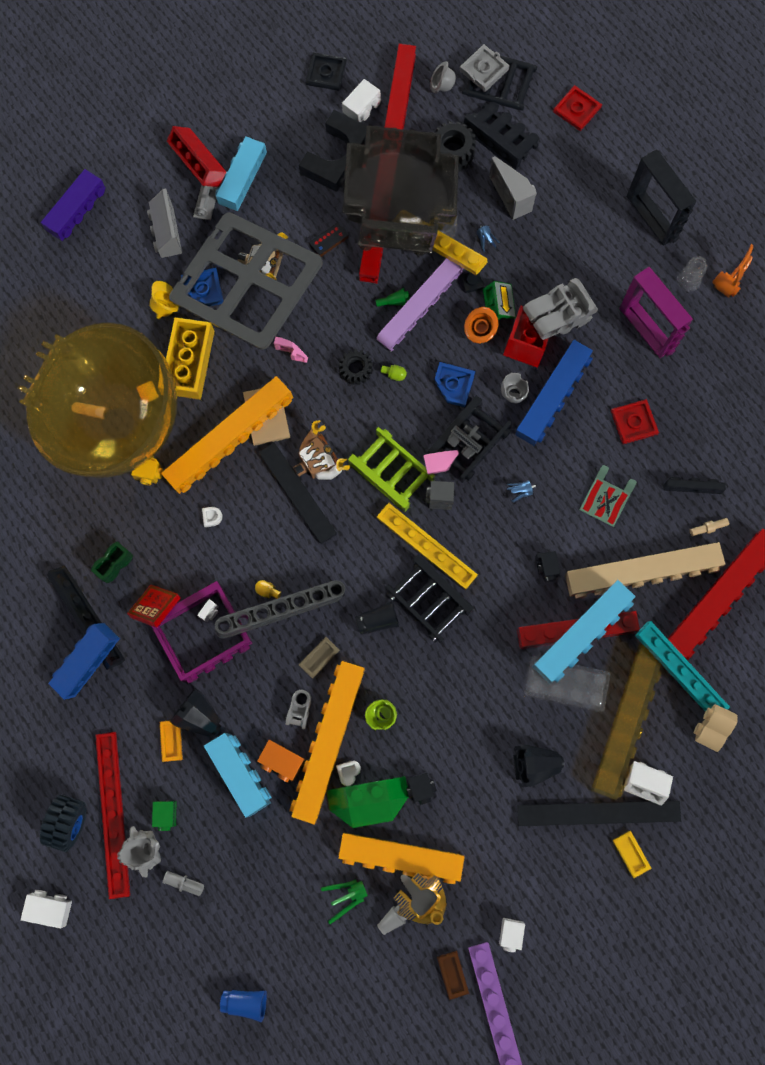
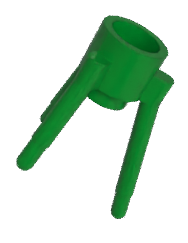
[321,879,368,924]

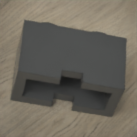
[426,481,454,510]

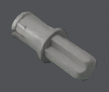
[162,870,204,896]

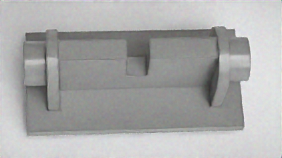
[193,185,217,221]

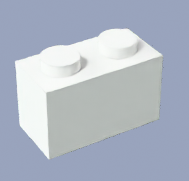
[342,79,381,122]
[623,761,673,806]
[21,890,72,929]

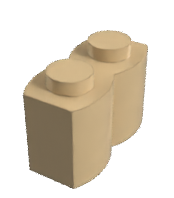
[694,704,737,752]

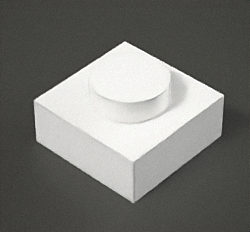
[197,599,219,622]

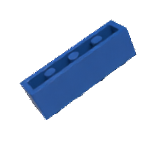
[48,623,120,700]

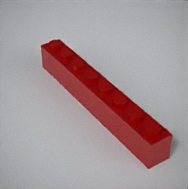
[668,529,765,660]

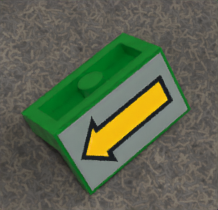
[483,281,516,320]

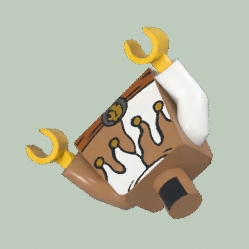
[293,420,350,480]

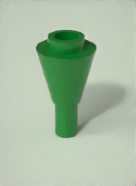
[376,288,410,307]

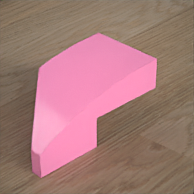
[274,337,308,363]
[424,450,459,475]

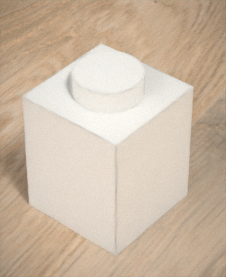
[499,918,525,952]

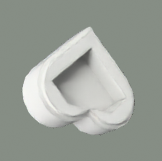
[336,761,361,786]

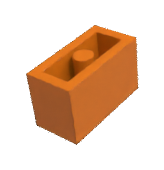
[257,740,306,783]

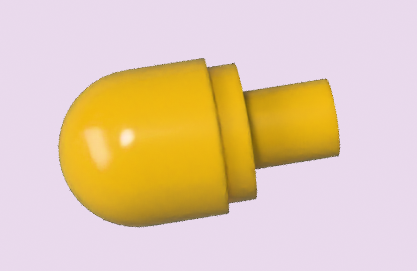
[255,580,281,599]

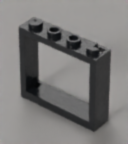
[626,149,696,246]

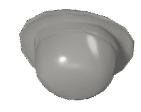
[430,61,456,94]

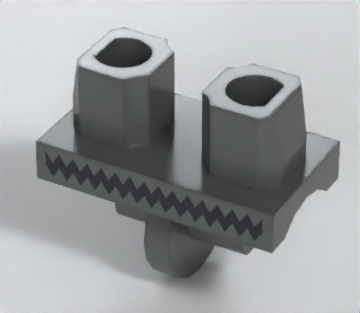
[447,424,482,459]

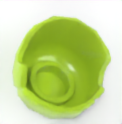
[365,699,397,730]

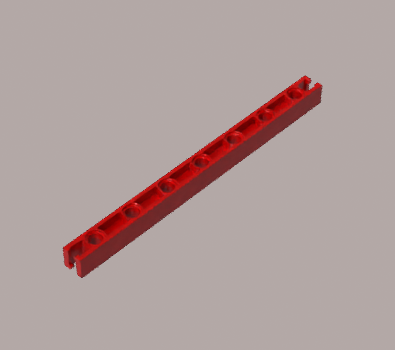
[359,44,416,284]

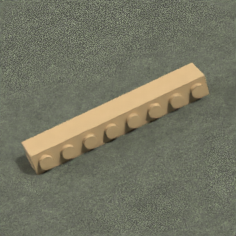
[565,542,725,599]

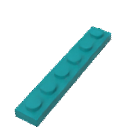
[635,621,730,712]

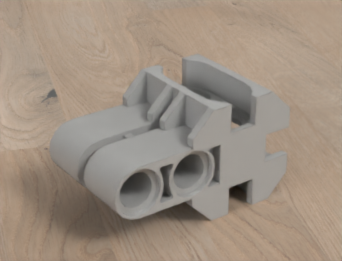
[523,278,598,340]

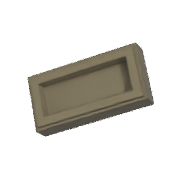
[299,637,340,679]

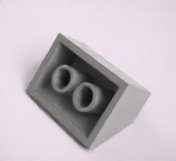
[147,189,182,258]

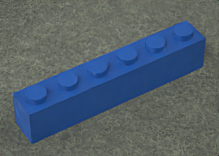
[515,340,593,446]

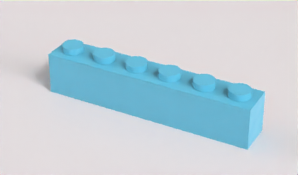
[532,580,636,684]

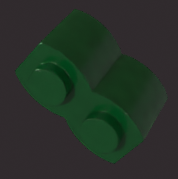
[91,542,133,584]

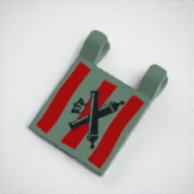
[579,465,637,527]

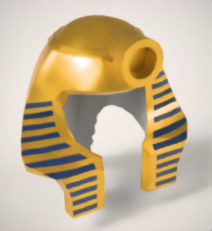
[394,872,447,925]

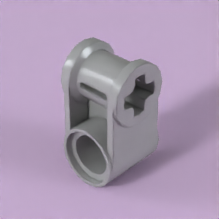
[285,690,312,729]

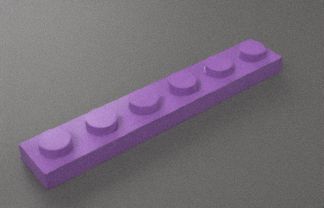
[468,942,522,1065]

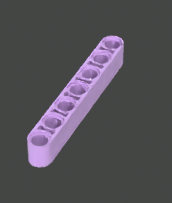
[376,258,464,351]

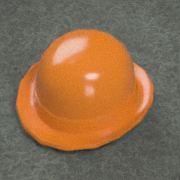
[464,307,498,344]

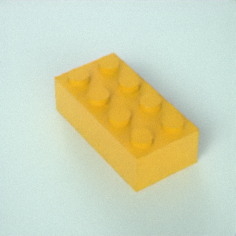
[160,318,215,400]

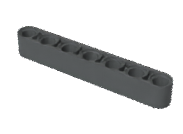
[215,580,345,638]

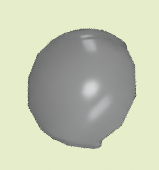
[501,373,529,403]

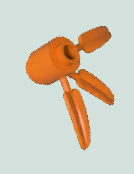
[712,244,753,298]

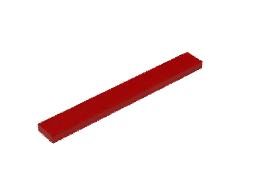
[95,732,130,899]

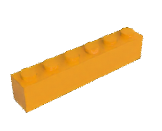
[338,833,464,884]

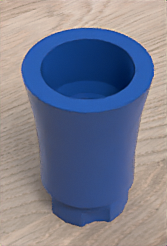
[220,990,267,1022]

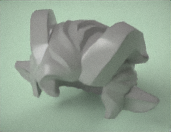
[117,826,161,878]

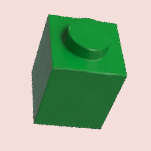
[152,801,177,831]

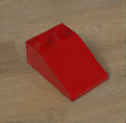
[503,305,549,368]

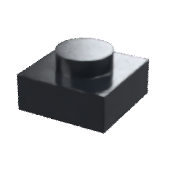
[461,272,483,293]

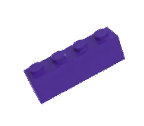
[41,169,105,241]

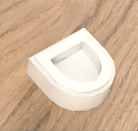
[202,507,222,527]

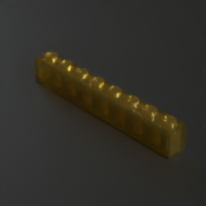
[591,642,661,800]

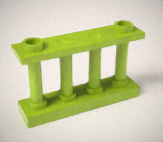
[348,427,435,513]

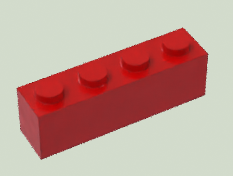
[167,126,226,187]

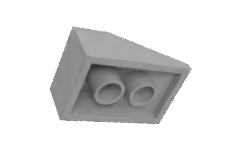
[489,157,537,220]

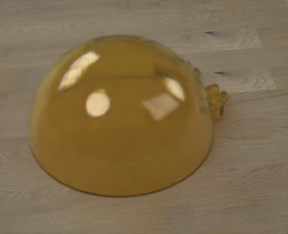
[17,323,178,478]

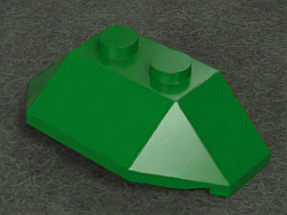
[327,776,409,828]

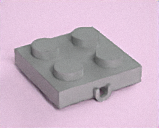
[460,44,509,92]

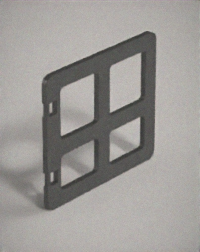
[169,212,323,350]

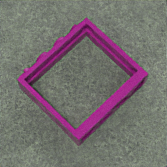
[619,267,693,358]
[152,581,253,683]

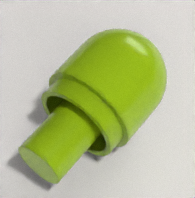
[381,365,407,381]

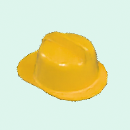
[149,281,179,319]

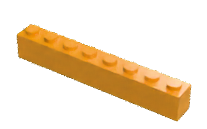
[161,376,294,494]
[290,661,365,824]

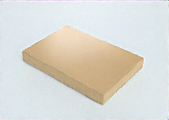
[243,389,290,446]

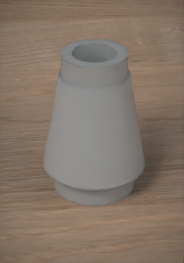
[377,904,407,935]

